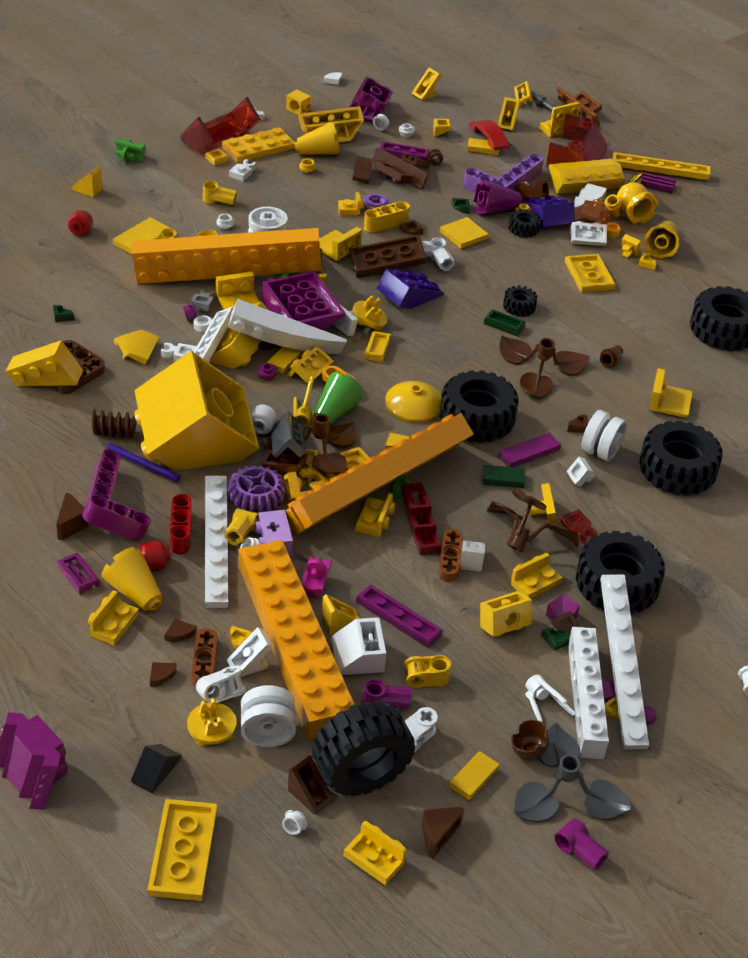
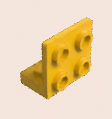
[539,102,580,137]
[319,227,362,261]
[216,271,259,310]
[649,368,692,418]

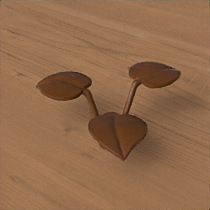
[499,335,590,398]
[262,414,356,473]
[487,489,579,552]

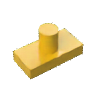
[530,483,558,524]

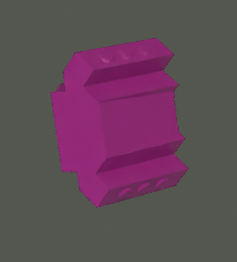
[349,76,393,122]
[0,712,68,809]

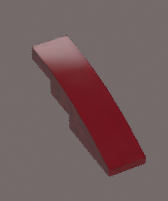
[401,483,441,555]

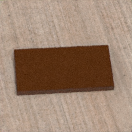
[349,234,427,277]

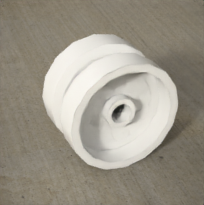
[248,207,288,233]
[581,409,627,462]
[241,685,296,747]

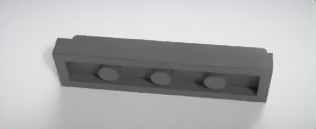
[271,411,306,458]

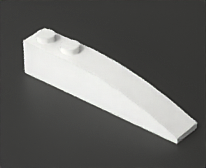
[228,299,347,355]

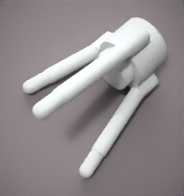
[525,674,575,722]

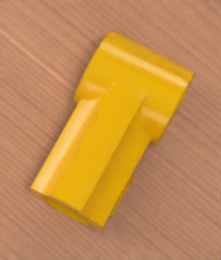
[202,181,238,206]
[225,508,259,546]

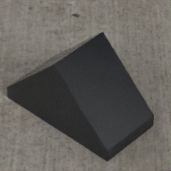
[131,744,182,793]

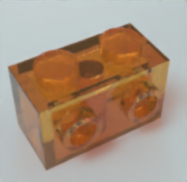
[580,199,610,224]

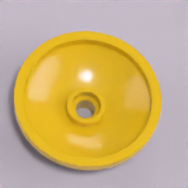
[385,381,442,423]

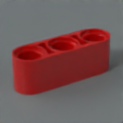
[170,494,192,555]

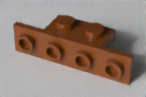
[556,87,602,127]

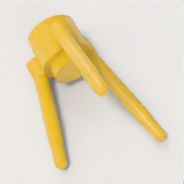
[293,376,314,427]

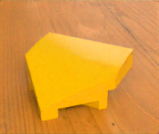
[114,330,159,365]

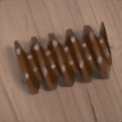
[92,409,137,439]

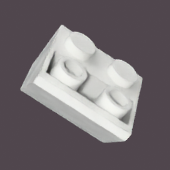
[331,617,386,675]

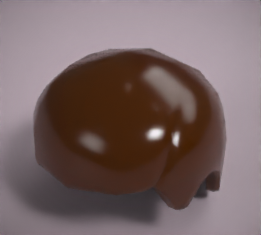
[511,719,549,759]

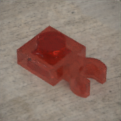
[560,509,597,544]

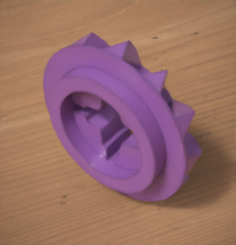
[363,194,390,209]

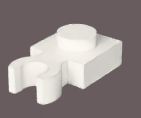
[229,159,256,182]
[161,343,197,361]

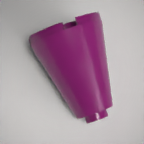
[473,180,523,215]

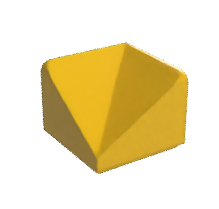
[433,119,451,137]

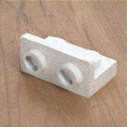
[570,221,607,246]

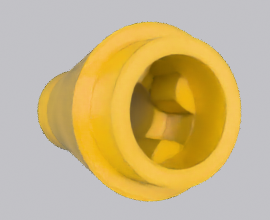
[604,194,622,218]

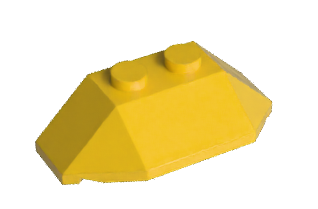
[298,106,364,143]

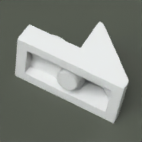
[460,540,485,572]
[227,627,273,677]

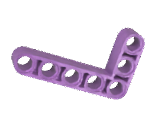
[463,154,544,192]

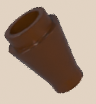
[600,345,623,367]

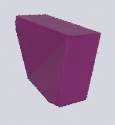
[546,593,580,620]

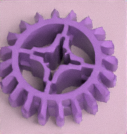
[228,464,286,512]

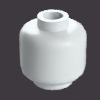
[251,404,277,435]

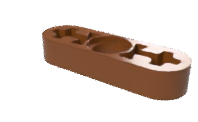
[438,529,463,582]
[191,628,218,687]

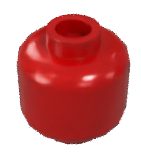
[67,210,93,236]
[139,541,171,571]

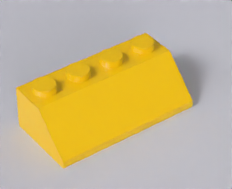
[549,159,624,195]
[209,301,268,369]

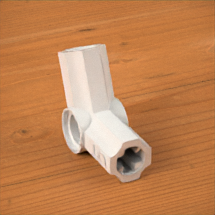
[421,238,455,272]

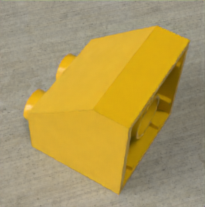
[134,351,260,471]

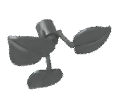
[514,723,631,822]

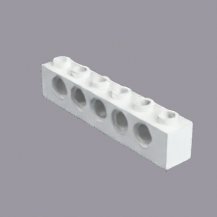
[568,627,609,759]

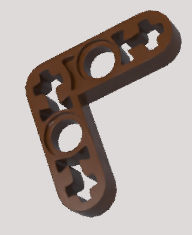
[57,340,105,394]

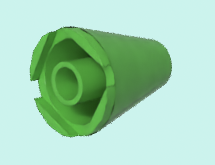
[313,372,364,425]

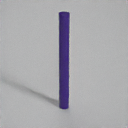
[107,443,181,483]

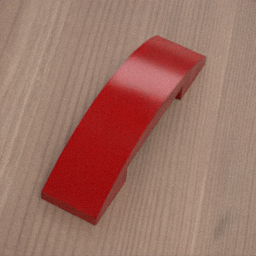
[468,120,509,150]

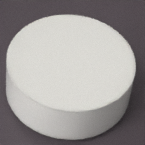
[373,114,389,131]
[194,315,212,332]

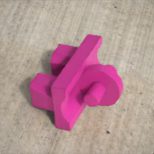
[301,556,332,599]

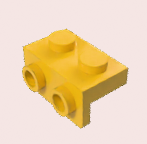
[343,821,407,885]

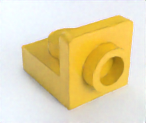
[338,192,364,216]
[283,471,312,502]

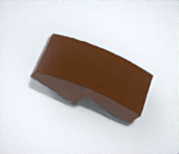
[352,155,373,184]

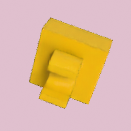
[622,234,641,258]

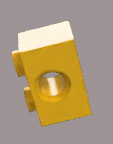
[480,591,532,637]

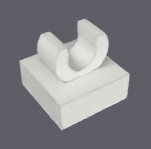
[567,457,595,487]

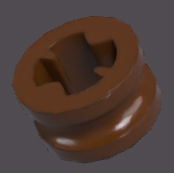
[427,149,443,166]

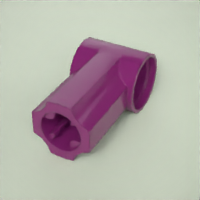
[361,679,412,708]
[554,819,609,870]

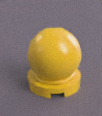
[617,182,659,224]

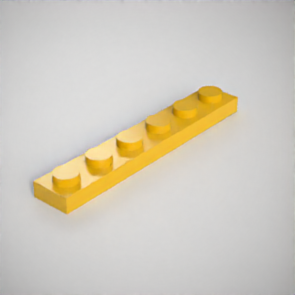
[612,152,710,180]

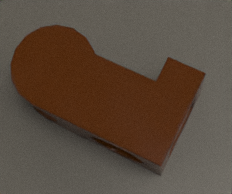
[515,179,549,198]

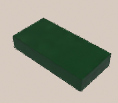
[484,309,526,336]
[482,465,525,488]

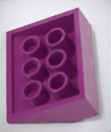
[262,271,346,330]

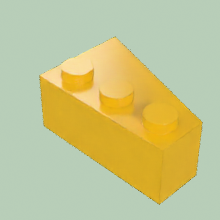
[5,340,84,386]

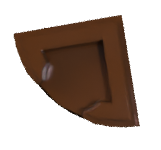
[399,220,423,235]
[567,415,588,433]
[550,610,579,634]
[164,619,197,642]
[150,662,177,686]

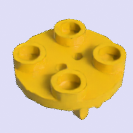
[353,295,388,331]
[187,698,237,746]

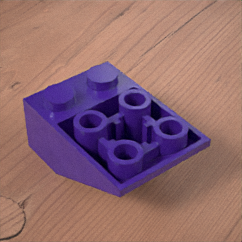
[523,195,575,227]
[376,269,444,309]

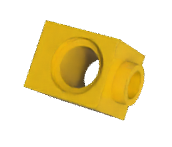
[286,89,311,114]

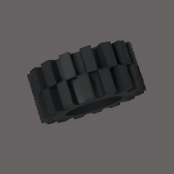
[509,209,541,238]
[503,285,538,317]

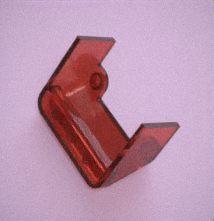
[180,97,261,154]
[546,114,608,167]

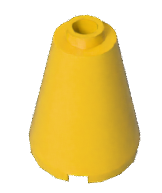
[294,122,340,155]
[644,221,680,259]
[102,547,163,611]

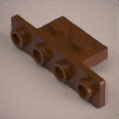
[372,147,429,188]

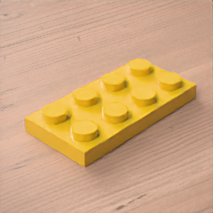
[222,128,295,163]
[147,799,218,901]

